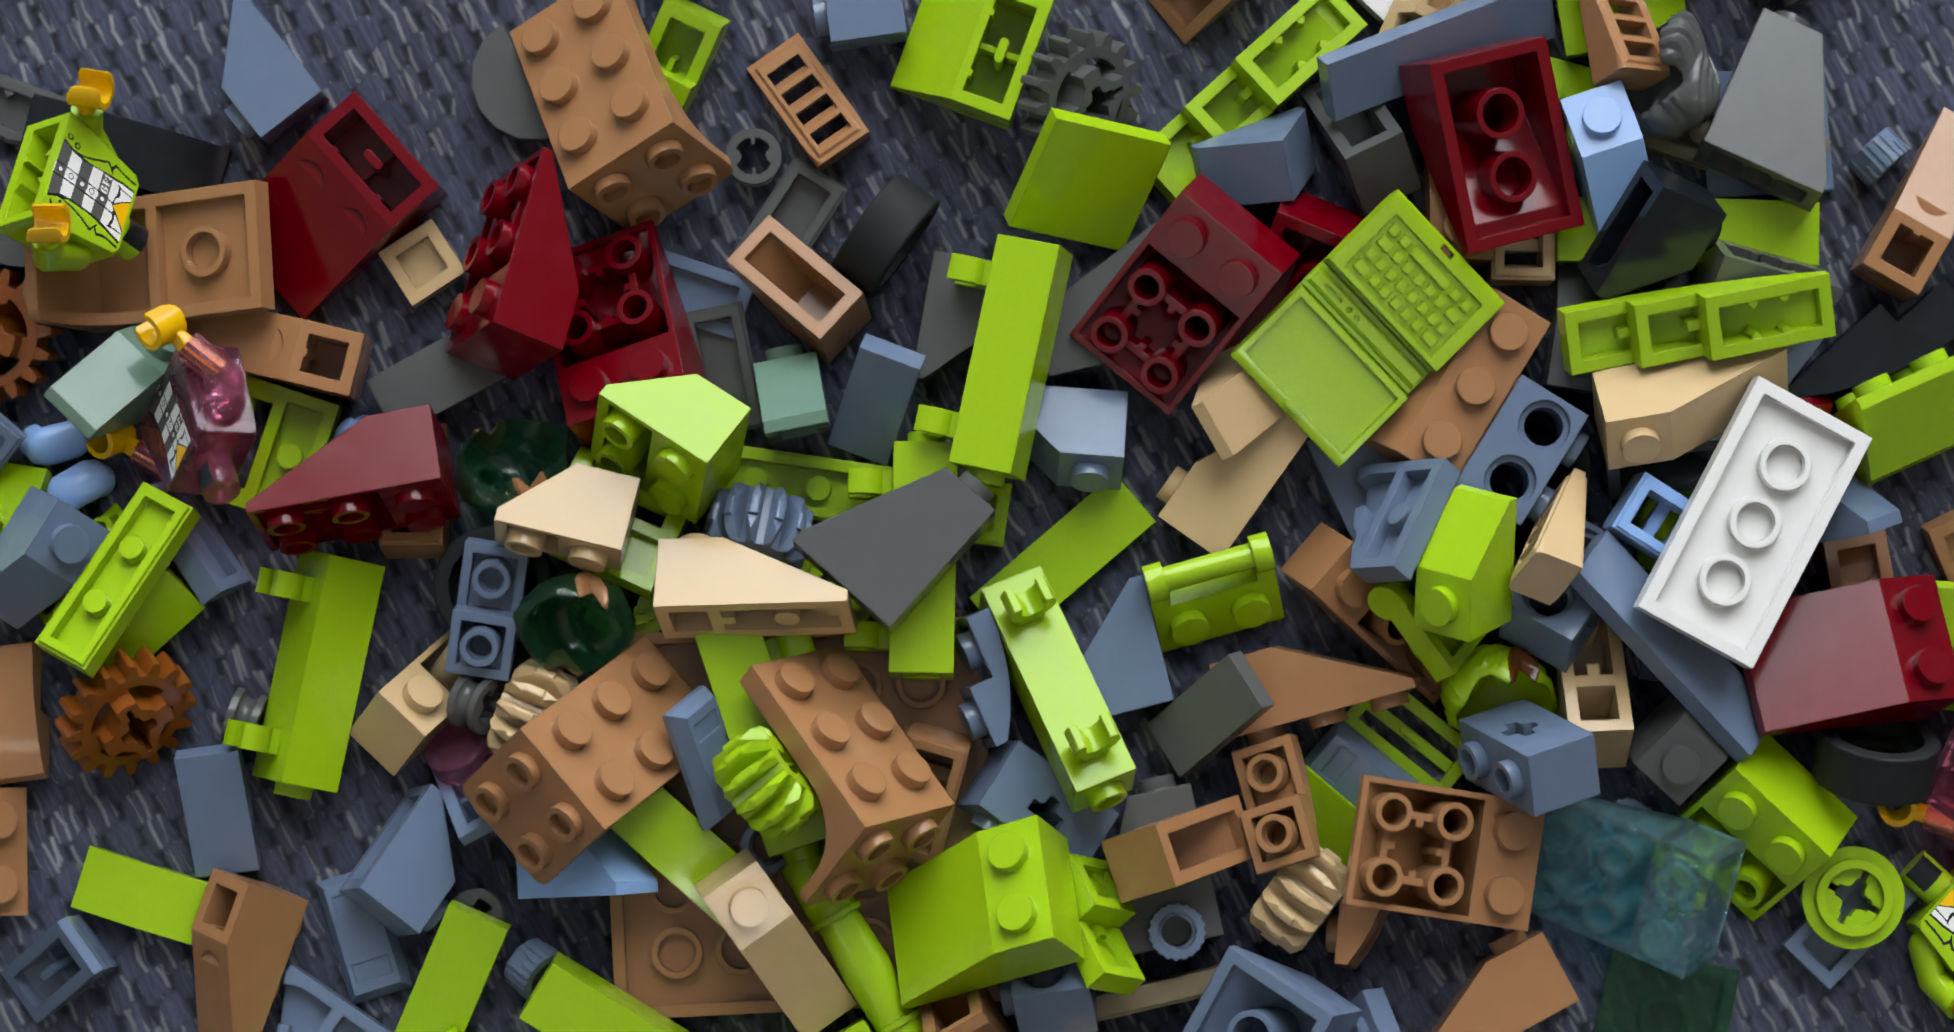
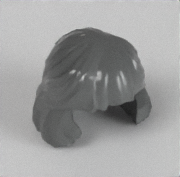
[1596,10,1721,140]

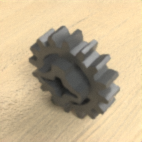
[1017,27,1142,149]

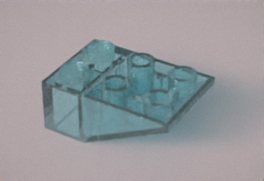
[1531,797,1747,979]

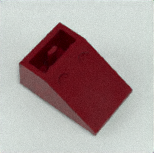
[262,91,448,320]
[445,147,580,380]
[1069,173,1301,416]
[554,220,706,450]
[245,404,461,555]

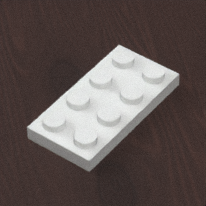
[1633,376,1873,669]

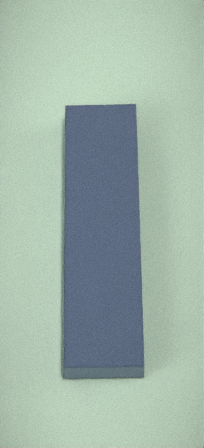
[1317,0,1557,121]
[1570,530,1764,762]

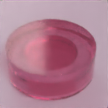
[425,725,493,785]

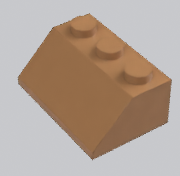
[1363,287,1551,471]

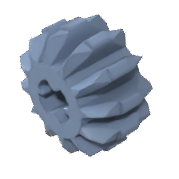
[704,482,814,569]

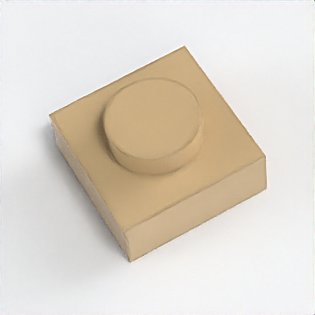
[378,218,468,309]

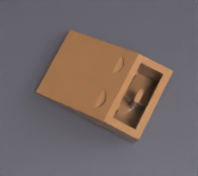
[1342,774,1545,932]

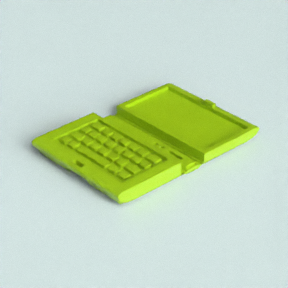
[1230,189,1505,467]

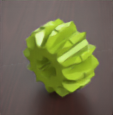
[712,726,820,840]

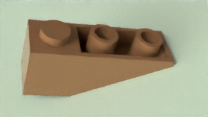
[1849,107,1954,303]
[178,311,375,403]
[1280,522,1442,704]
[1209,646,1422,746]
[191,868,309,1032]

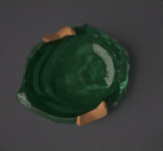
[454,418,571,516]
[512,571,637,677]

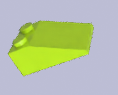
[887,814,1085,1009]

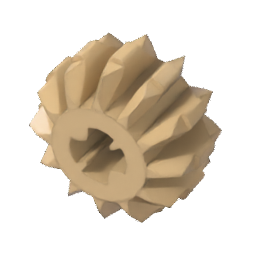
[487,658,579,754]
[1249,846,1347,954]

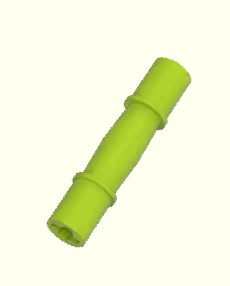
[780,845,923,1032]

